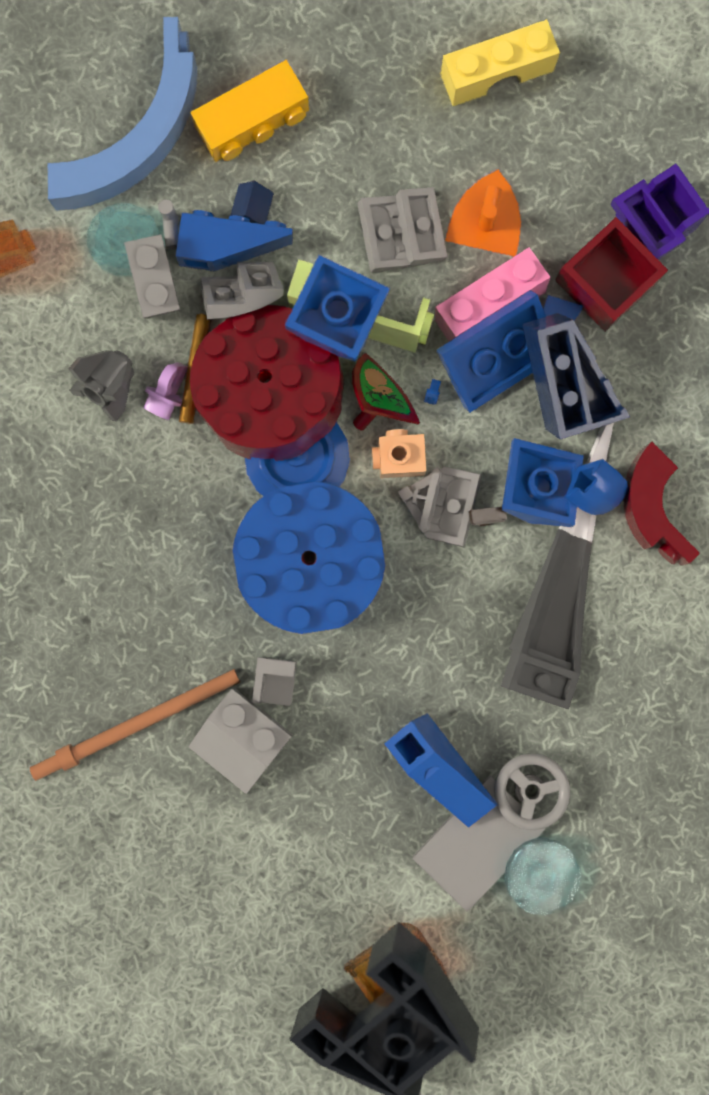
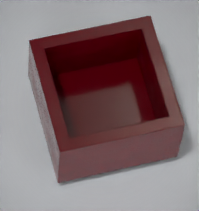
[555,217,668,332]

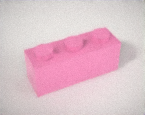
[435,247,550,341]

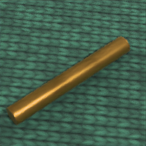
[179,314,210,424]

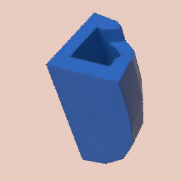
[565,459,629,515]

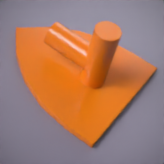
[445,170,521,257]

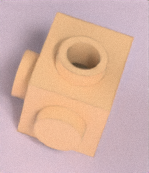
[372,429,426,478]

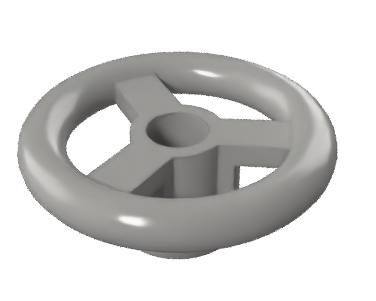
[494,753,570,830]

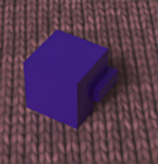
[610,163,709,260]

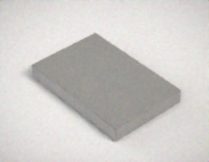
[412,775,545,912]

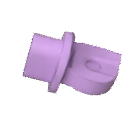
[143,362,188,420]

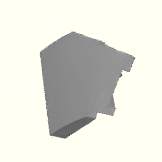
[398,467,482,548]

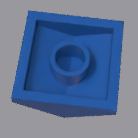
[502,438,584,527]

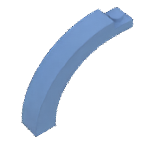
[48,17,197,211]

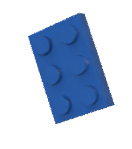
[436,290,546,413]

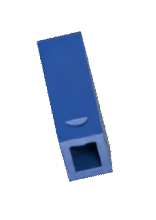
[176,210,293,271]
[384,713,498,828]

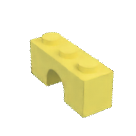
[441,20,560,106]

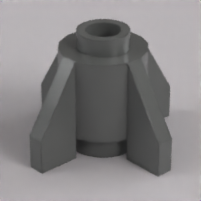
[68,350,134,421]

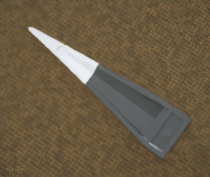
[501,423,614,710]

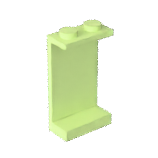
[287,260,434,353]

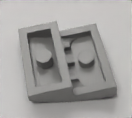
[357,187,447,273]
[201,262,284,319]

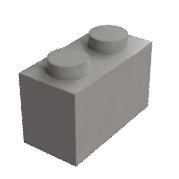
[124,234,181,319]

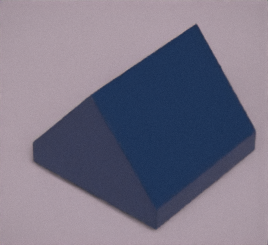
[230,180,274,225]

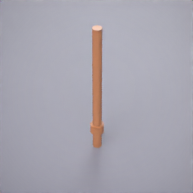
[30,669,240,781]

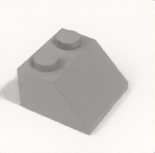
[189,688,293,794]

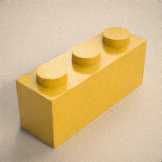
[190,59,309,162]

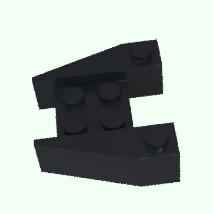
[289,922,479,1095]

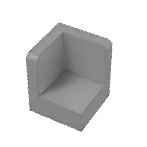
[252,657,297,706]

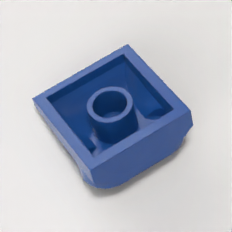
[285,255,390,362]

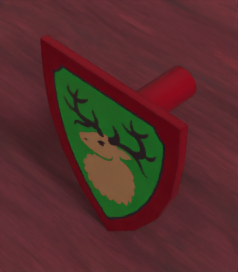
[352,353,420,431]

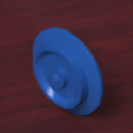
[245,422,350,496]

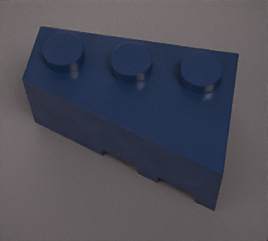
[522,313,630,440]

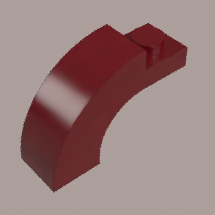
[623,442,700,566]

